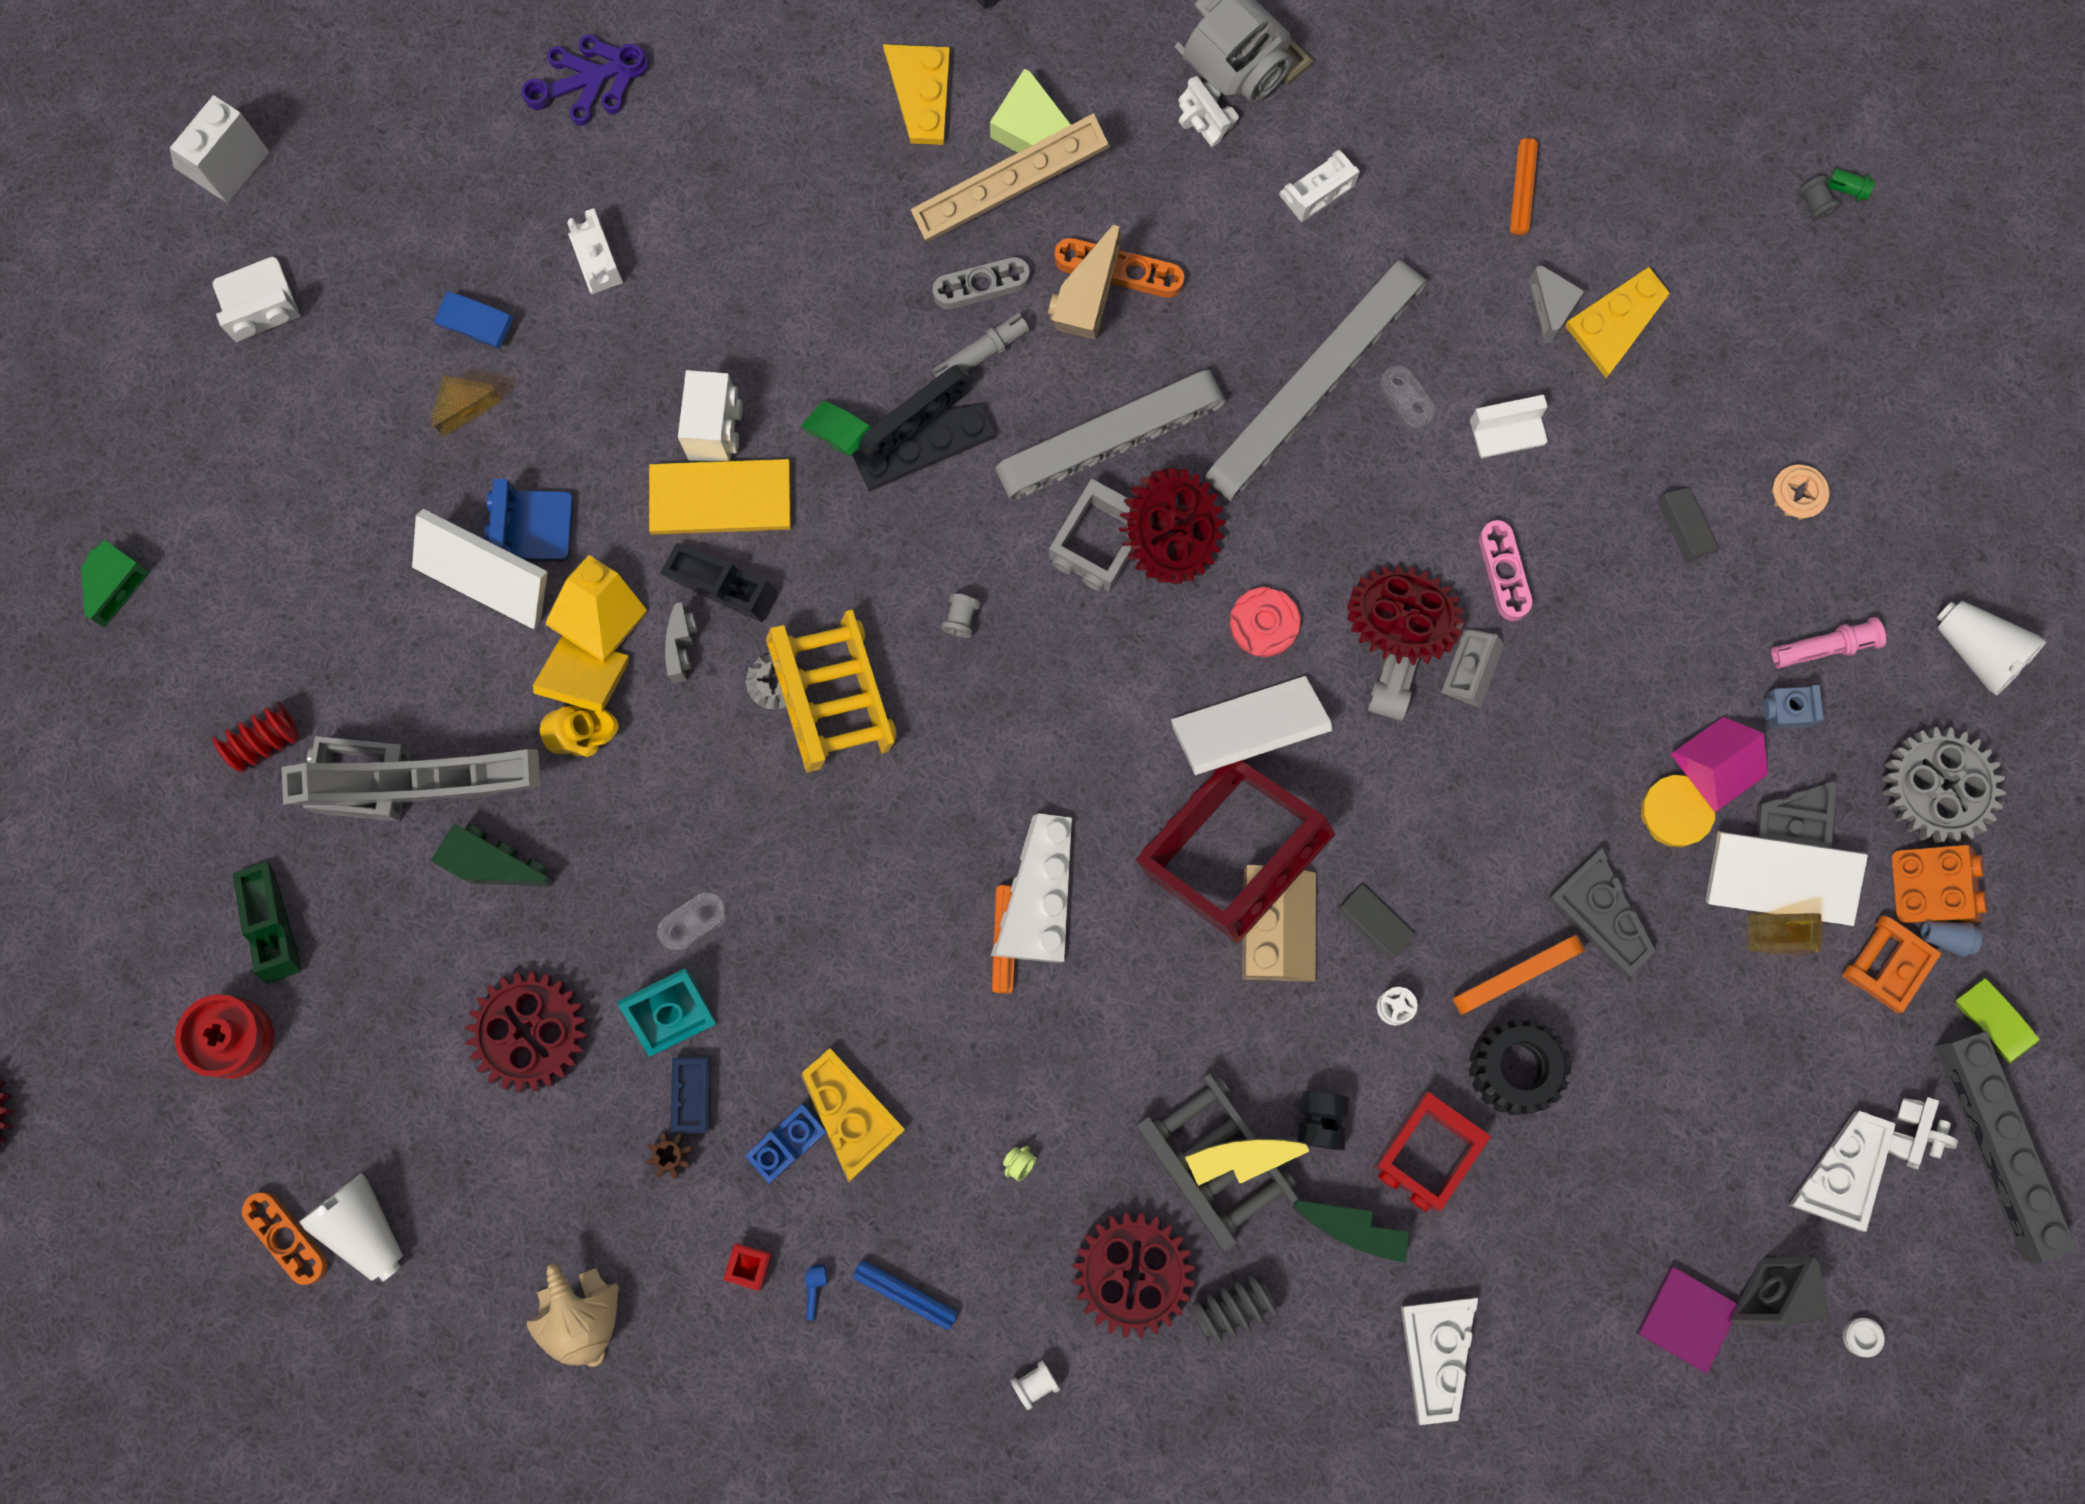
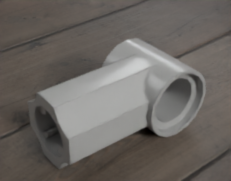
[1367,654,1419,721]

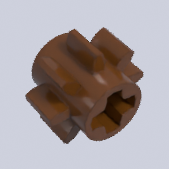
[645,1133,694,1179]

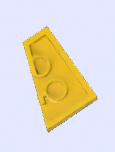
[883,44,950,145]
[1565,267,1670,379]
[801,1048,905,1183]

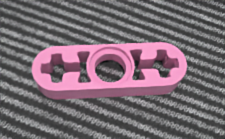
[1479,520,1532,621]

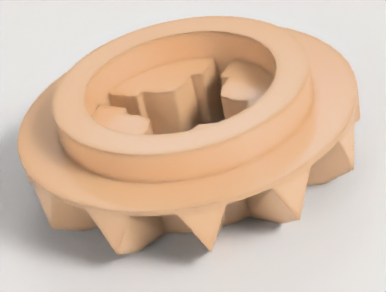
[1770,464,1829,520]

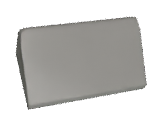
[1441,629,1504,708]

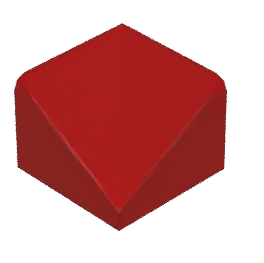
[723,1243,773,1291]

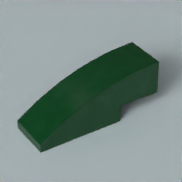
[232,861,302,984]
[1292,1201,1409,1263]

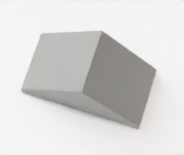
[1529,266,1584,343]

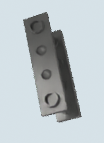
[1135,1073,1298,1252]

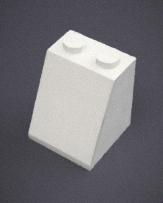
[170,95,269,203]

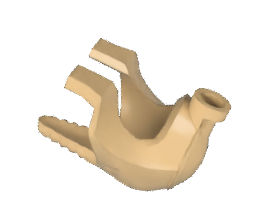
[527,1263,619,1367]

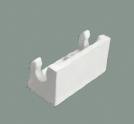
[1279,150,1360,223]
[567,208,623,294]

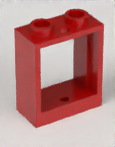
[1373,1092,1491,1213]

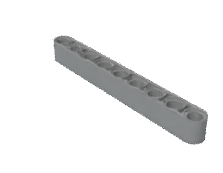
[1204,259,1428,502]

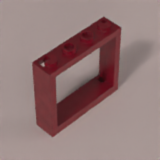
[1136,760,1335,944]

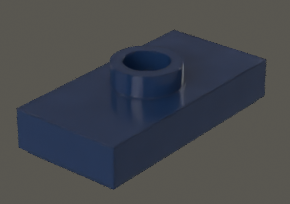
[670,1057,711,1133]

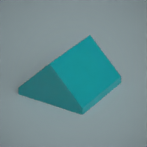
[617,968,716,1057]

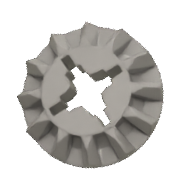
[745,655,800,709]

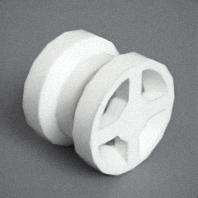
[1376,987,1418,1026]

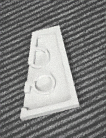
[1788,1111,1896,1232]
[1401,1297,1478,1425]

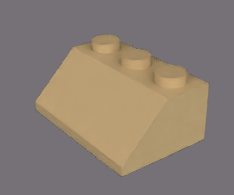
[1242,865,1316,982]

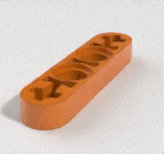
[1054,238,1184,298]
[1452,934,1586,1015]

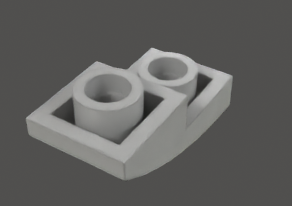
[665,602,698,684]

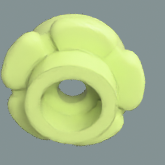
[1003,1146,1037,1182]

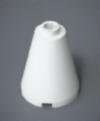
[1937,601,2046,695]
[299,1173,403,1282]

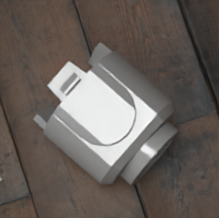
[1174,0,1292,103]

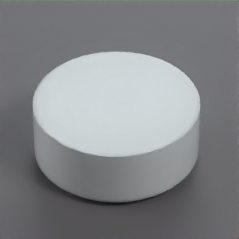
[1843,1318,1885,1357]

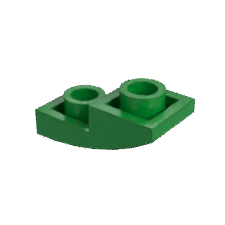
[801,400,871,456]

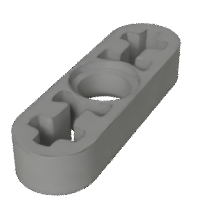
[933,257,1030,310]

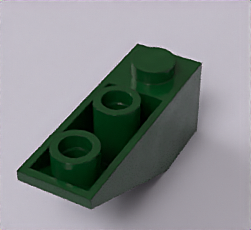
[430,823,554,886]

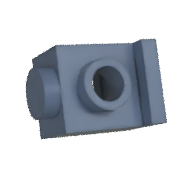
[1762,685,1824,729]

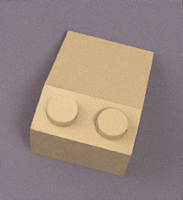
[1048,225,1122,340]

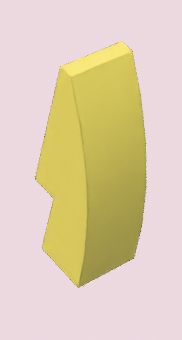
[1185,1138,1309,1186]

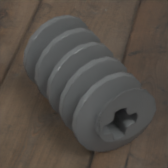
[1192,1276,1278,1345]

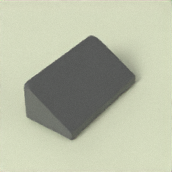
[1657,487,1719,563]
[1337,884,1415,961]

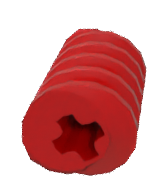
[212,701,299,773]

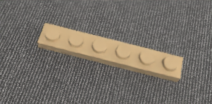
[910,113,1110,242]

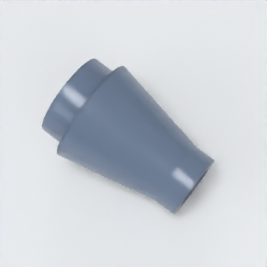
[1920,920,1983,957]

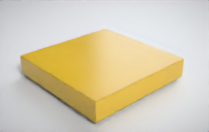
[533,636,629,713]

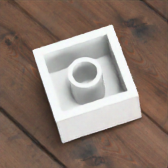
[678,370,743,462]

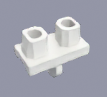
[1178,76,1238,147]
[1888,1097,1958,1170]

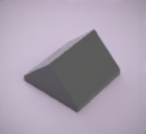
[1730,1257,1830,1326]

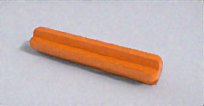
[1510,138,1538,235]
[992,885,1014,994]

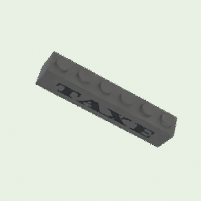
[1935,1031,2077,1262]

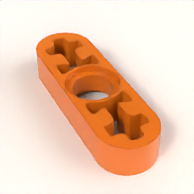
[242,1193,328,1285]

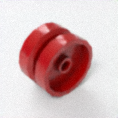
[174,994,275,1079]

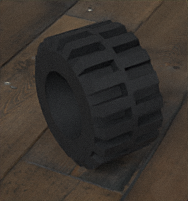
[1469,1019,1571,1115]

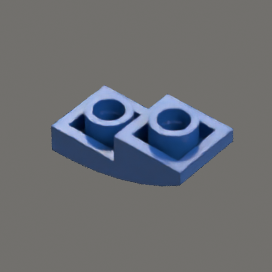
[433,291,514,349]
[745,1102,826,1184]

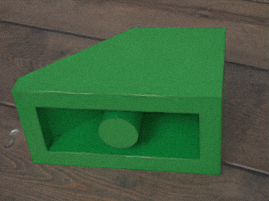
[81,540,150,628]

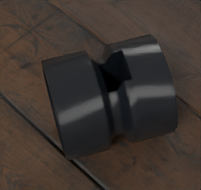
[1297,1091,1351,1151]

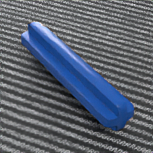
[853,1261,958,1330]

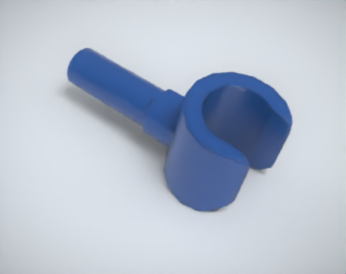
[805,1264,828,1320]

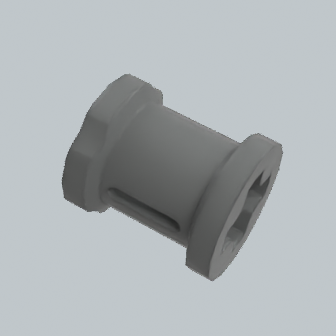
[1797,175,1842,222]

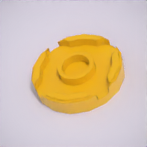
[1641,775,1715,847]

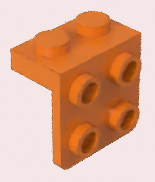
[1892,845,1988,923]

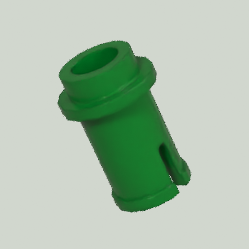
[1827,167,1875,202]

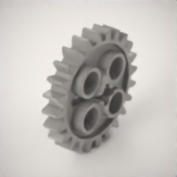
[1882,727,2006,845]

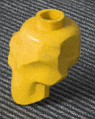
[540,705,619,758]

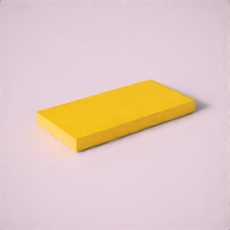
[649,459,791,535]

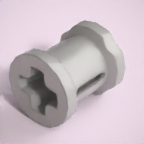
[941,593,981,638]

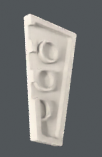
[991,813,1072,963]

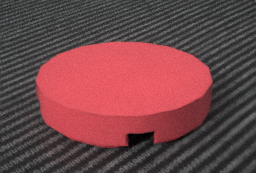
[1230,587,1301,657]

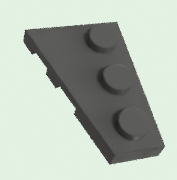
[1548,848,1656,978]

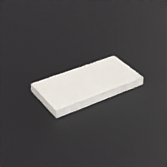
[412,509,548,629]
[1171,676,1332,775]
[1705,831,1868,926]

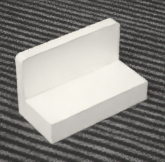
[1470,395,1548,458]

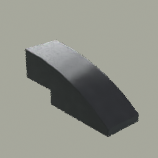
[660,543,778,622]

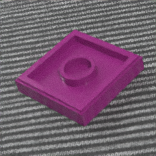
[1636,1266,1737,1374]

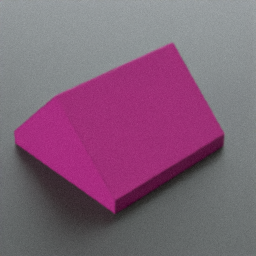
[1671,717,1768,812]

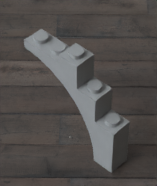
[281,749,540,806]

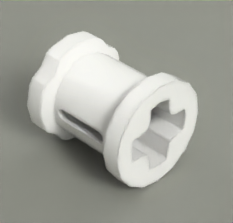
[1010,1360,1060,1411]

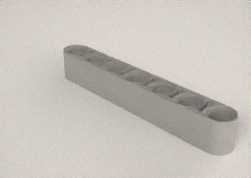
[995,370,1226,501]

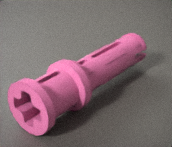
[1771,617,1886,669]

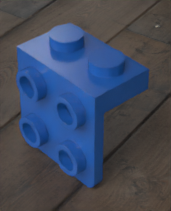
[484,479,573,561]

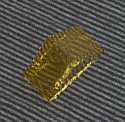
[430,375,503,437]
[1748,913,1822,956]

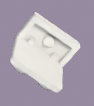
[213,257,301,342]

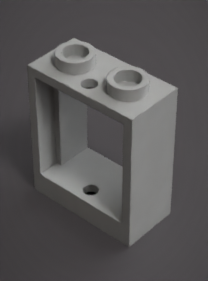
[1049,478,1152,592]
[303,736,411,822]

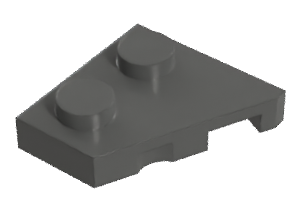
[1755,781,1837,848]

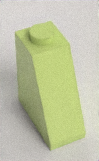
[990,69,1071,175]

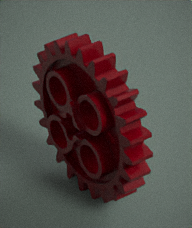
[1119,468,1226,584]
[1347,565,1465,665]
[465,971,589,1093]
[1072,1212,1195,1338]

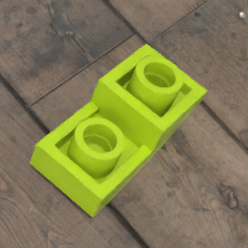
[1956,978,2040,1064]

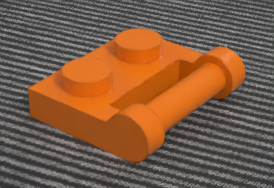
[1842,916,1942,1014]

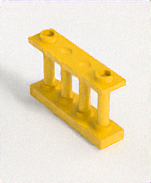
[766,609,897,773]

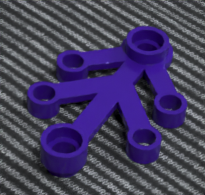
[521,35,649,126]

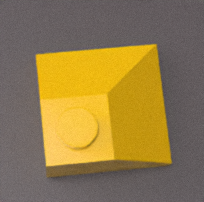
[546,555,647,663]

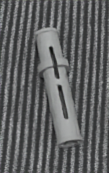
[932,313,1030,378]

